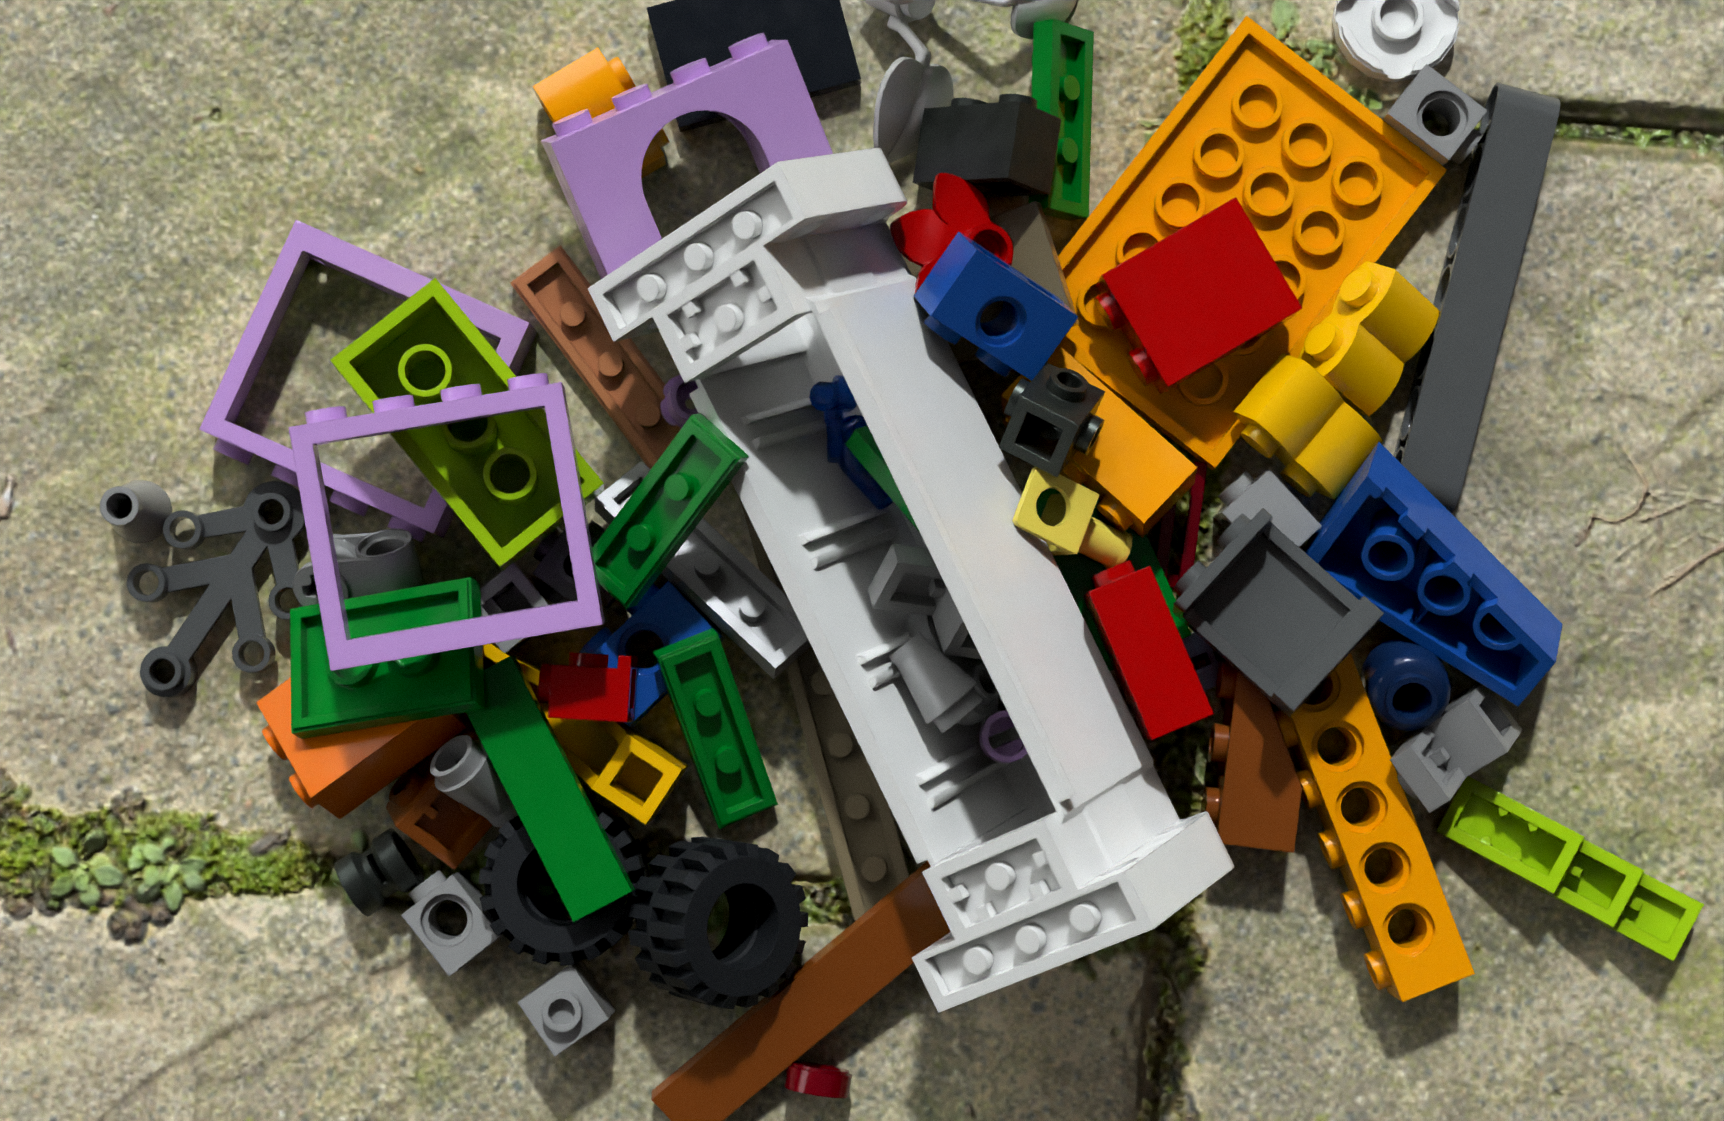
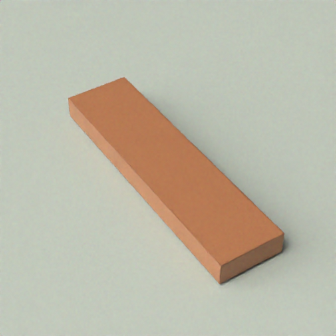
[510,245,680,469]

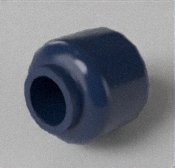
[1361,637,1451,731]

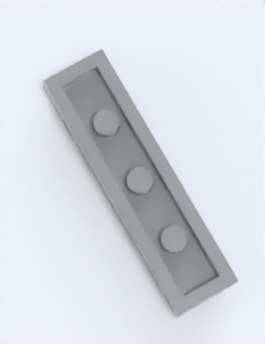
[595,461,811,679]

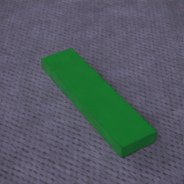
[466,656,635,922]

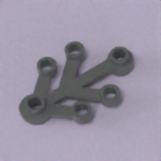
[127,481,305,697]

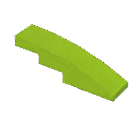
[1436,776,1704,963]

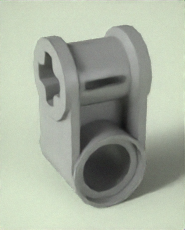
[293,528,426,606]

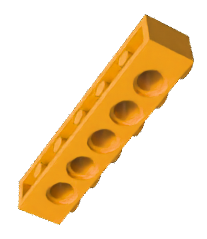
[1274,653,1475,1002]

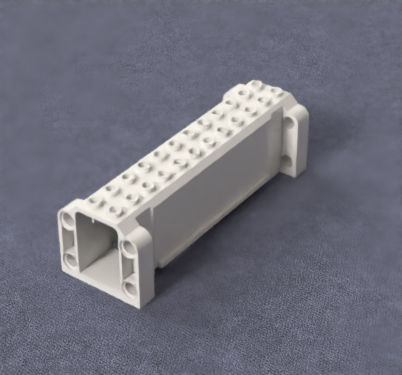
[588,148,1235,1013]

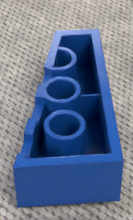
[1304,442,1563,707]

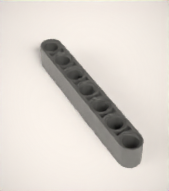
[1394,83,1560,514]

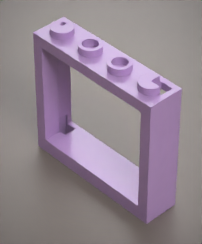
[199,220,537,542]
[288,373,605,671]

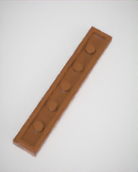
[651,861,951,1121]

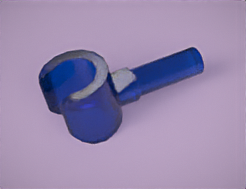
[809,375,857,463]

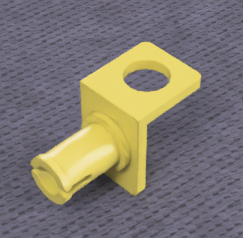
[1012,466,1132,569]

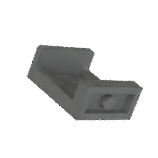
[1172,508,1384,718]

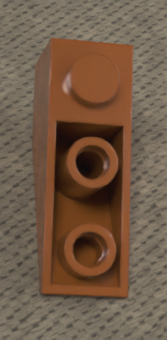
[1200,660,1302,853]

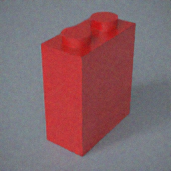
[1094,197,1302,395]
[1083,560,1214,740]

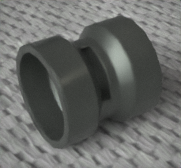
[334,828,424,917]

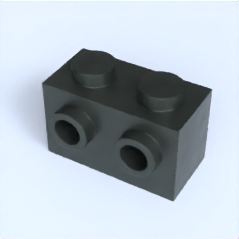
[913,94,1061,198]

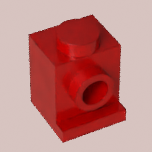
[538,652,638,722]

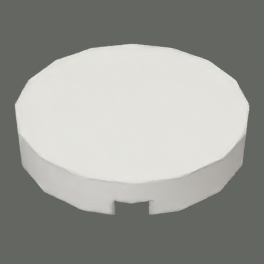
[1332,0,1460,82]

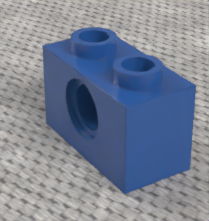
[914,231,1078,381]
[579,581,725,727]

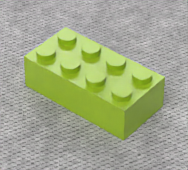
[330,278,604,571]

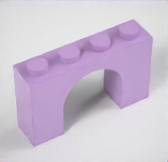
[541,33,833,279]

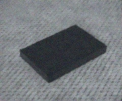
[647,0,861,132]

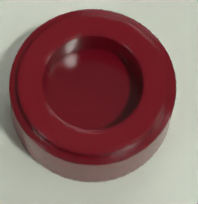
[785,1061,852,1099]

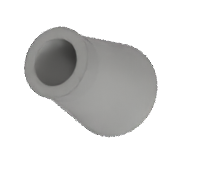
[100,480,172,543]
[889,632,983,733]
[430,735,518,827]

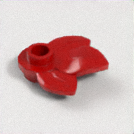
[890,172,1013,292]

